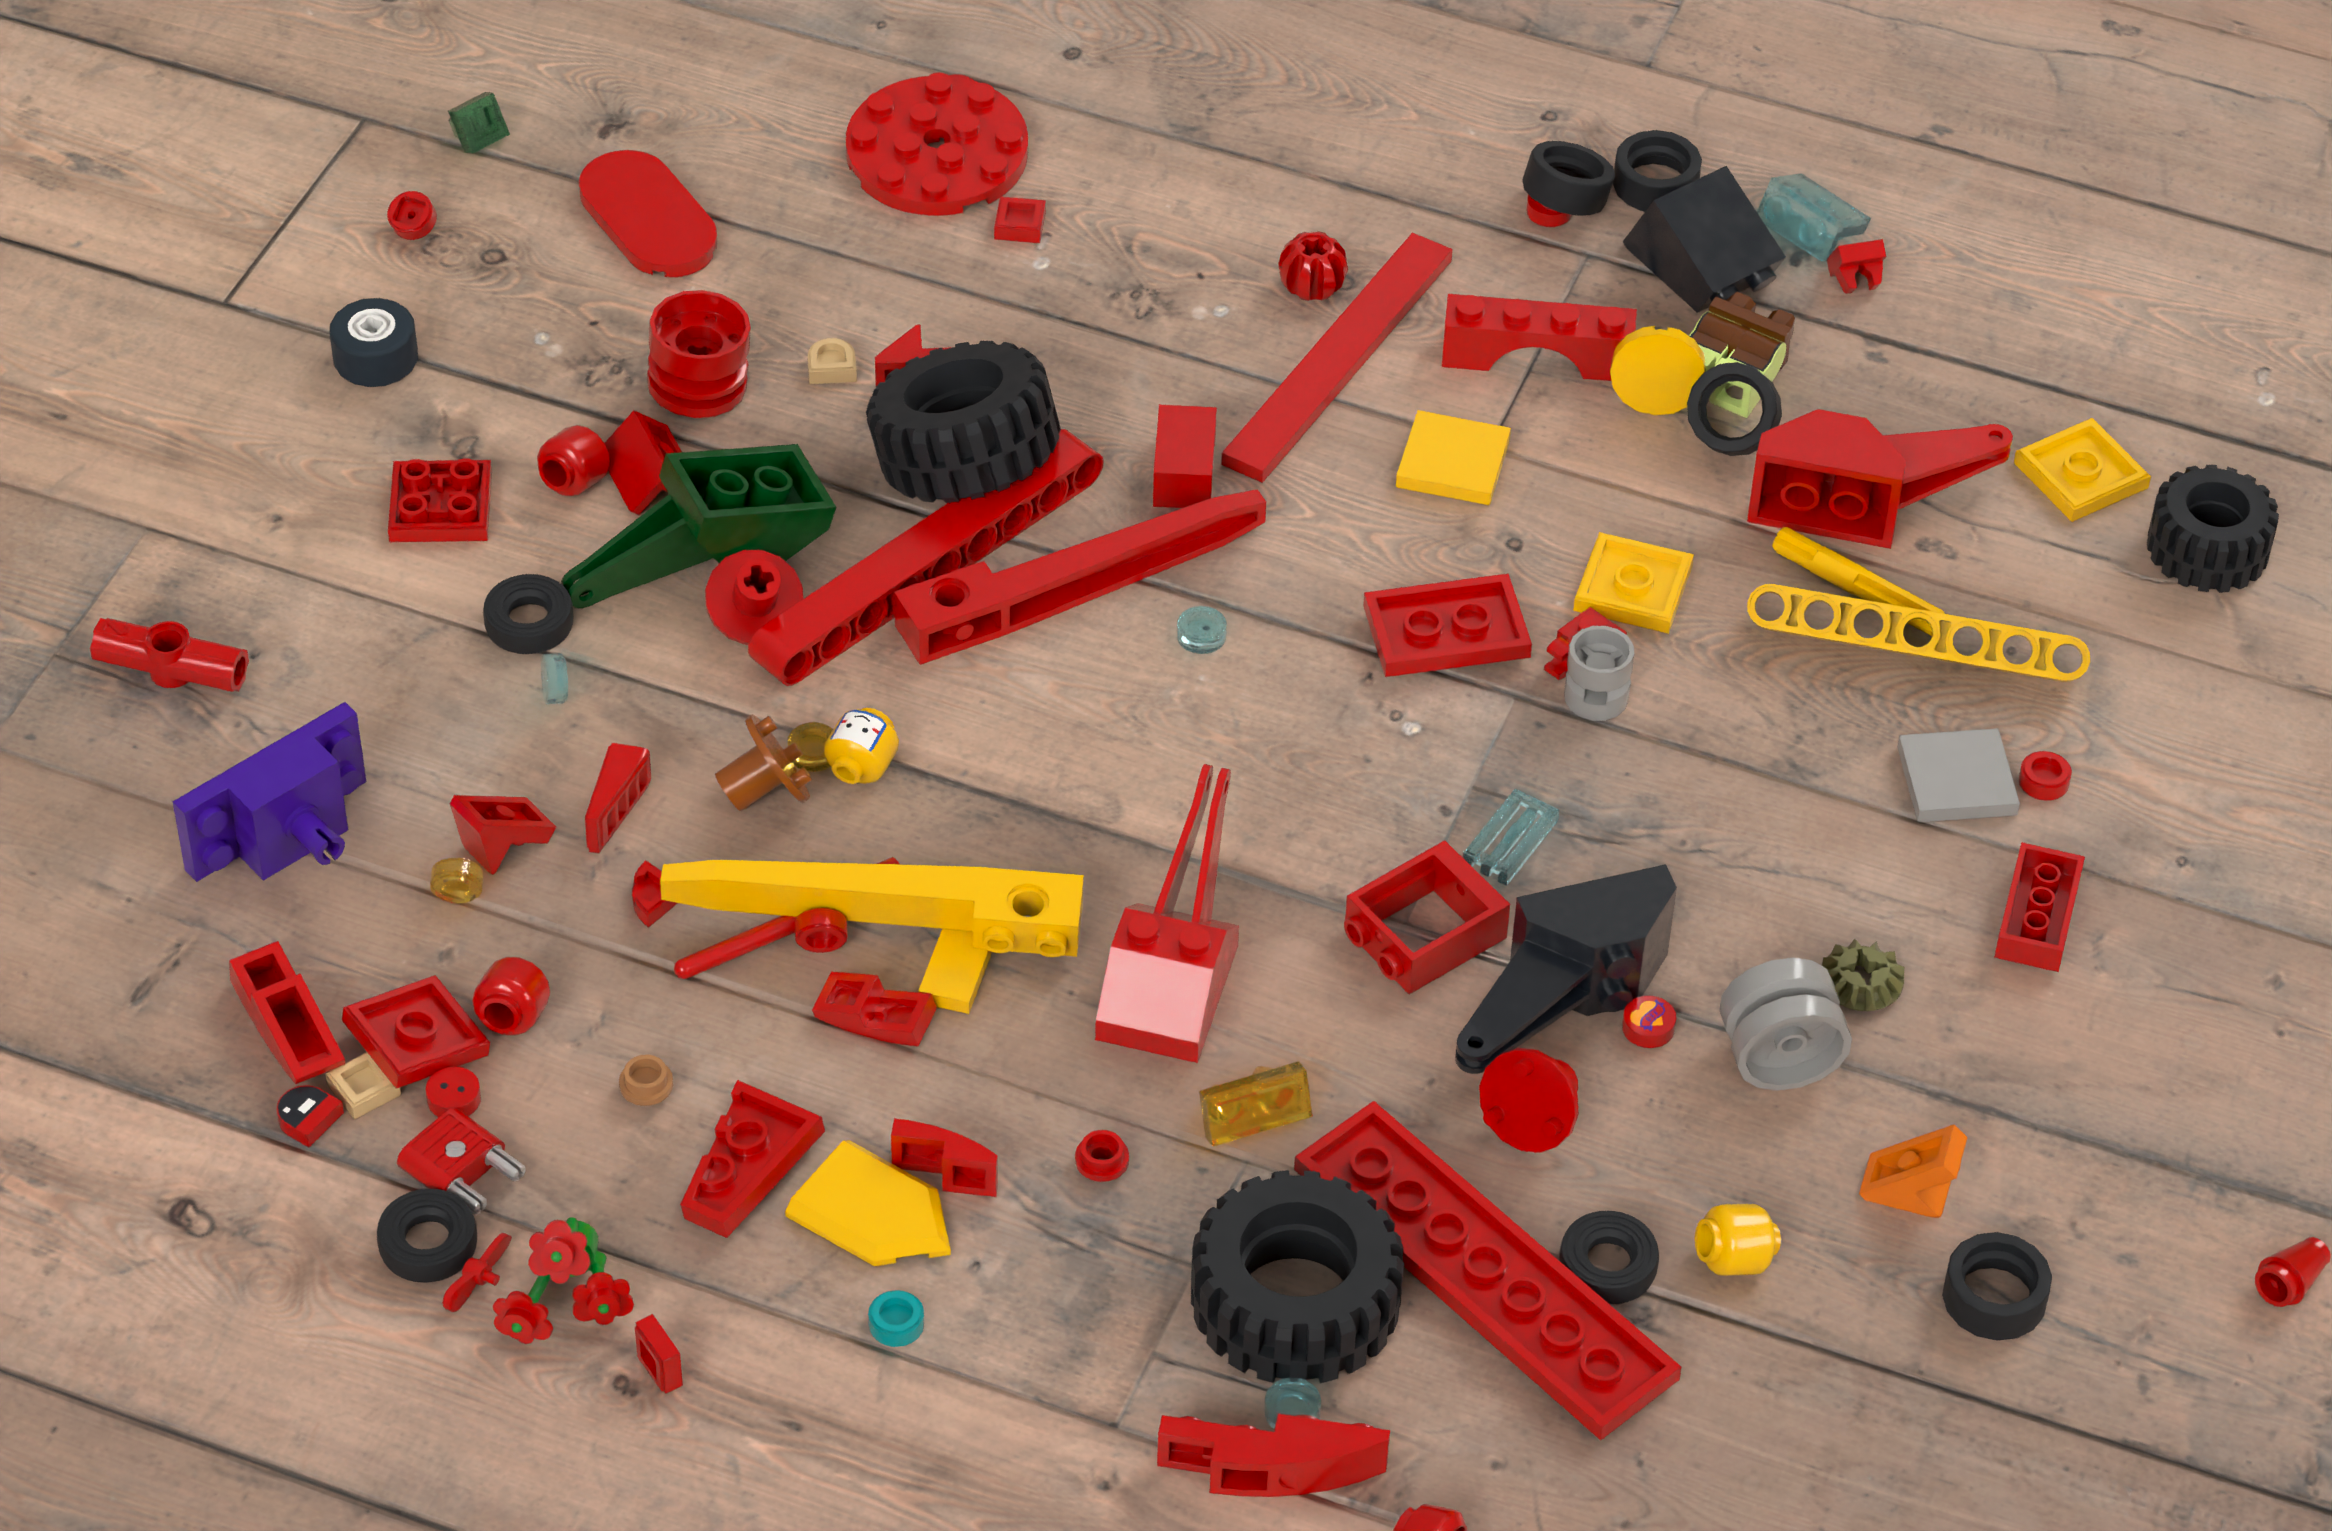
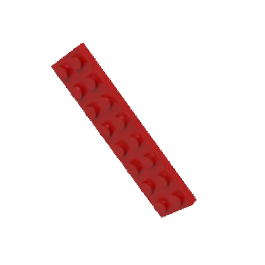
[1294,1101,1682,1441]

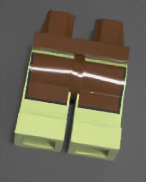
[1689,292,1795,418]

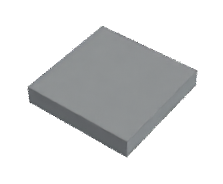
[1897,728,2020,822]

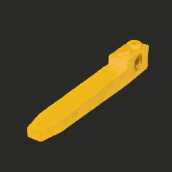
[660,860,1084,957]

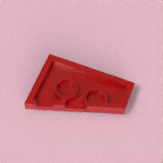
[680,1080,825,1238]

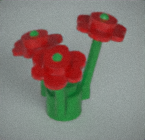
[493,1217,634,1344]

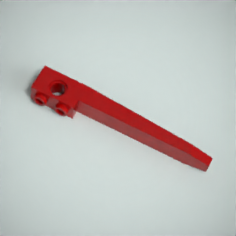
[894,489,1266,665]

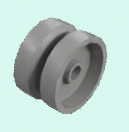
[1719,958,1852,1091]

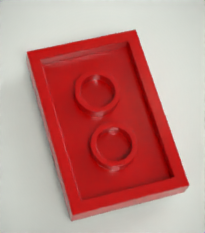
[1363,573,1532,677]

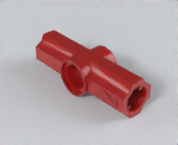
[90,618,249,692]

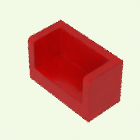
[1153,404,1217,508]

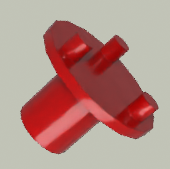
[705,550,803,645]
[1479,1048,1579,1153]

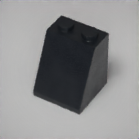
[1623,166,1786,313]

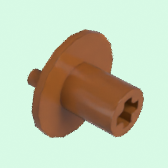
[715,714,812,811]

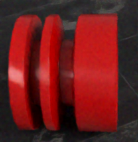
[647,290,751,418]

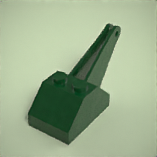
[561,444,837,609]

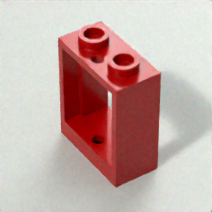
[1344,840,1510,995]

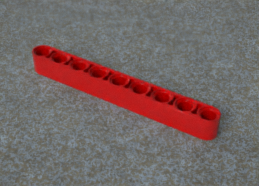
[748,429,1104,686]

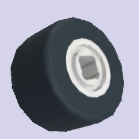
[330,298,418,387]

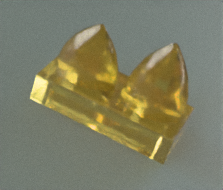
[1199,1061,1313,1147]

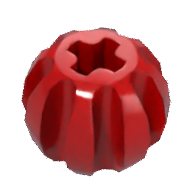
[1278,231,1348,301]

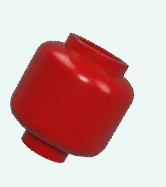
[537,425,610,497]
[472,957,550,1036]

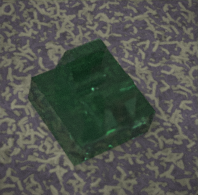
[448,92,510,154]

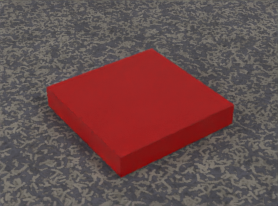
[342,975,490,1089]

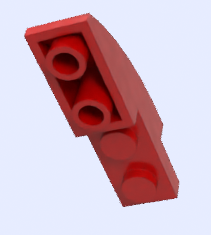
[1157,1413,1390,1497]

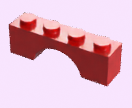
[1442,294,1637,381]

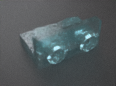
[1757,173,1871,262]

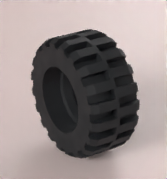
[866,341,1061,503]
[1191,1170,1404,1386]

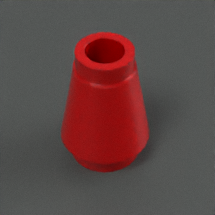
[2255,1237,2331,1307]

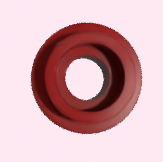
[1075,1130,1129,1182]

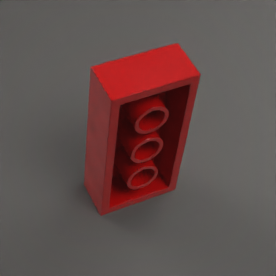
[1994,842,2085,972]

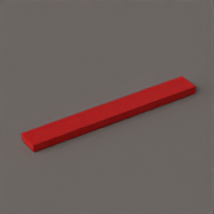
[1221,232,1453,483]

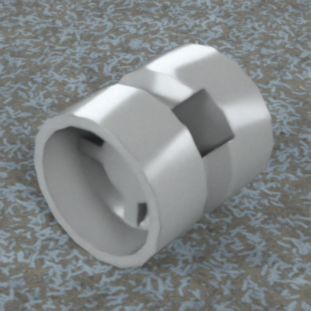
[1564,626,1635,721]

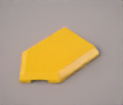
[785,1140,951,1266]

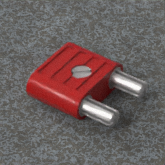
[397,1107,525,1214]

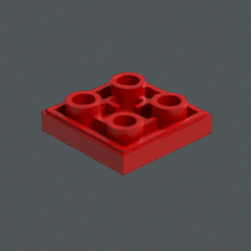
[388,458,492,542]

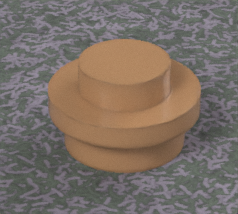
[619,1055,673,1106]

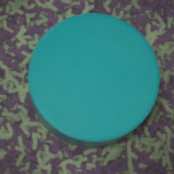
[868,1290,924,1347]

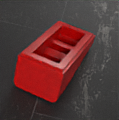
[585,743,651,854]

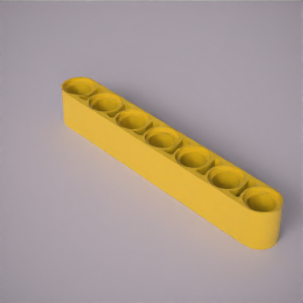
[1747,584,2090,682]

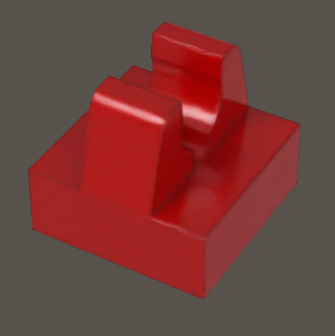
[1827,239,1887,294]

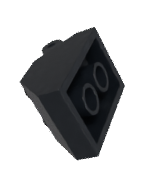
[1455,864,1677,1074]

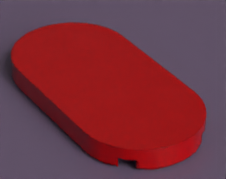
[579,150,717,277]

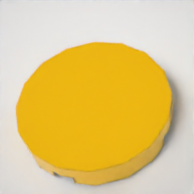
[1610,326,1706,415]

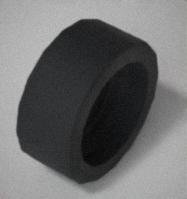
[1613,130,1702,212]
[1522,141,1615,216]
[1687,362,1782,456]
[1942,1232,2052,1341]

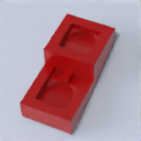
[812,971,937,1047]
[891,1118,998,1197]

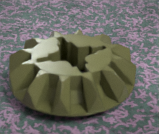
[1822,939,1905,1011]

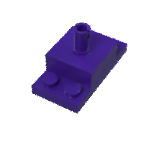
[172,702,367,882]

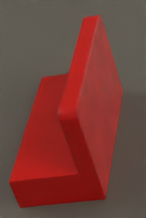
[605,410,682,515]

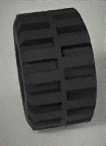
[2147,465,2279,593]

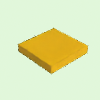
[1396,410,1511,506]
[2014,418,2151,522]
[1573,532,1694,634]

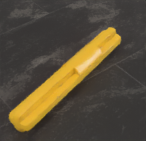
[1772,527,1945,636]

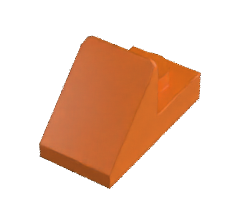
[1859,1124,1968,1218]

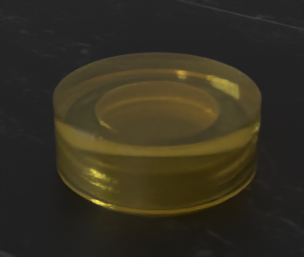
[787,722,833,772]
[430,858,484,903]

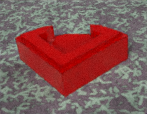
[632,860,678,928]

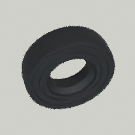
[483,574,574,654]
[377,1189,477,1283]
[1559,1211,1659,1304]

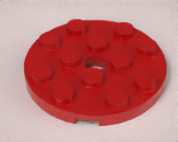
[846,72,1028,216]

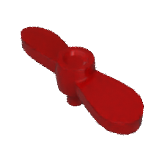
[442,1233,512,1312]

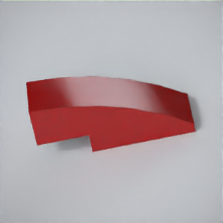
[229,941,345,1084]

